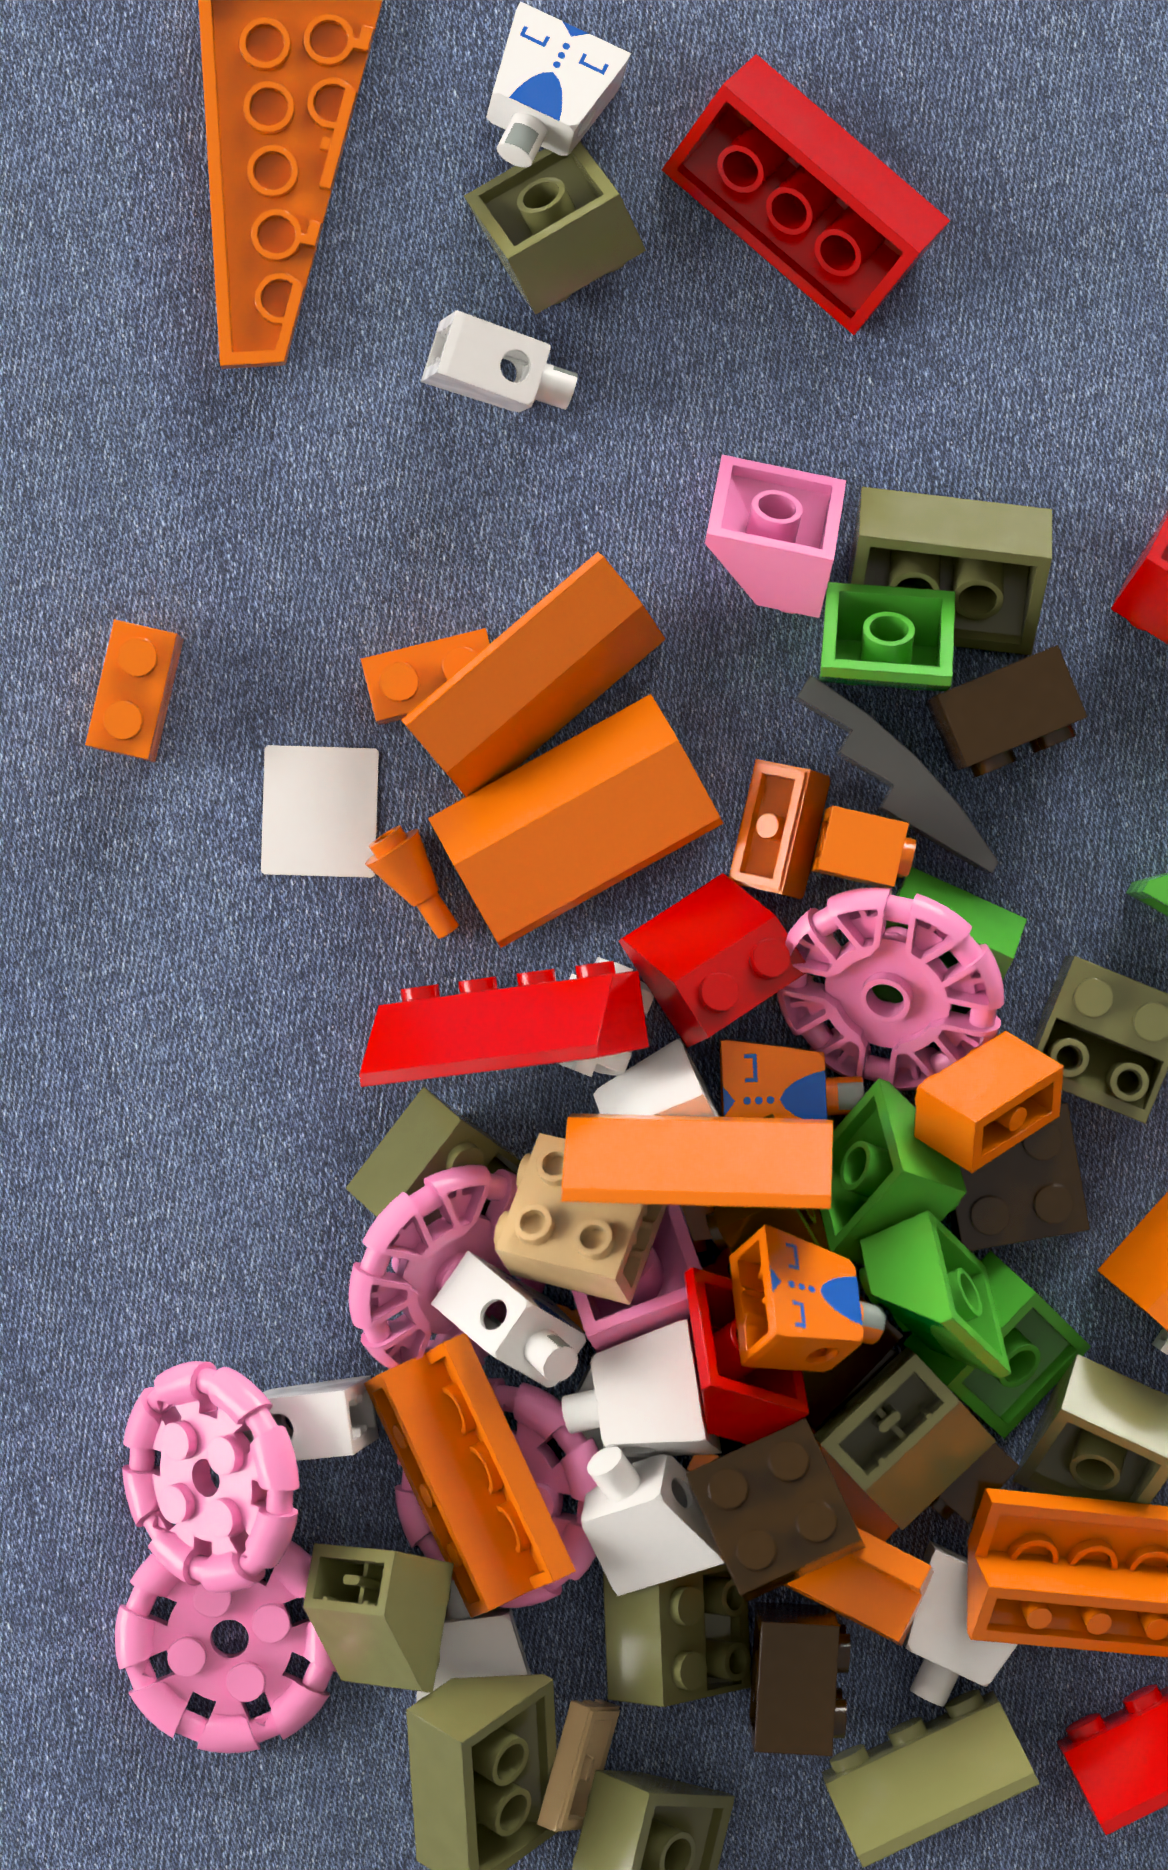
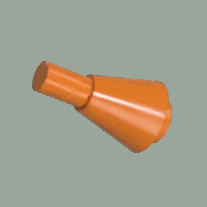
[365,825,459,939]

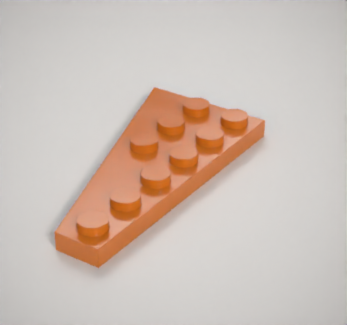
[198,0,383,369]

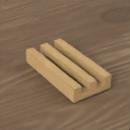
[537,1699,620,1832]

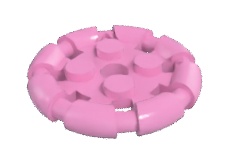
[777,887,1004,1091]
[348,1165,546,1369]
[122,1361,300,1593]
[395,1378,600,1608]
[115,1530,337,1753]

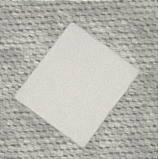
[261,745,379,878]

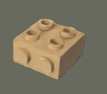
[494,1133,667,1305]

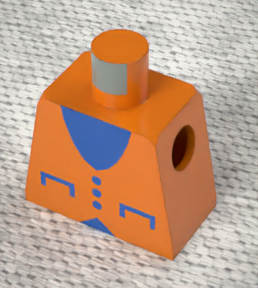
[719,1039,864,1120]
[729,1225,885,1372]

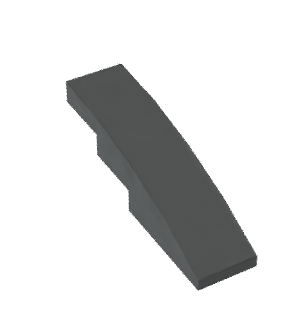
[794,675,998,874]

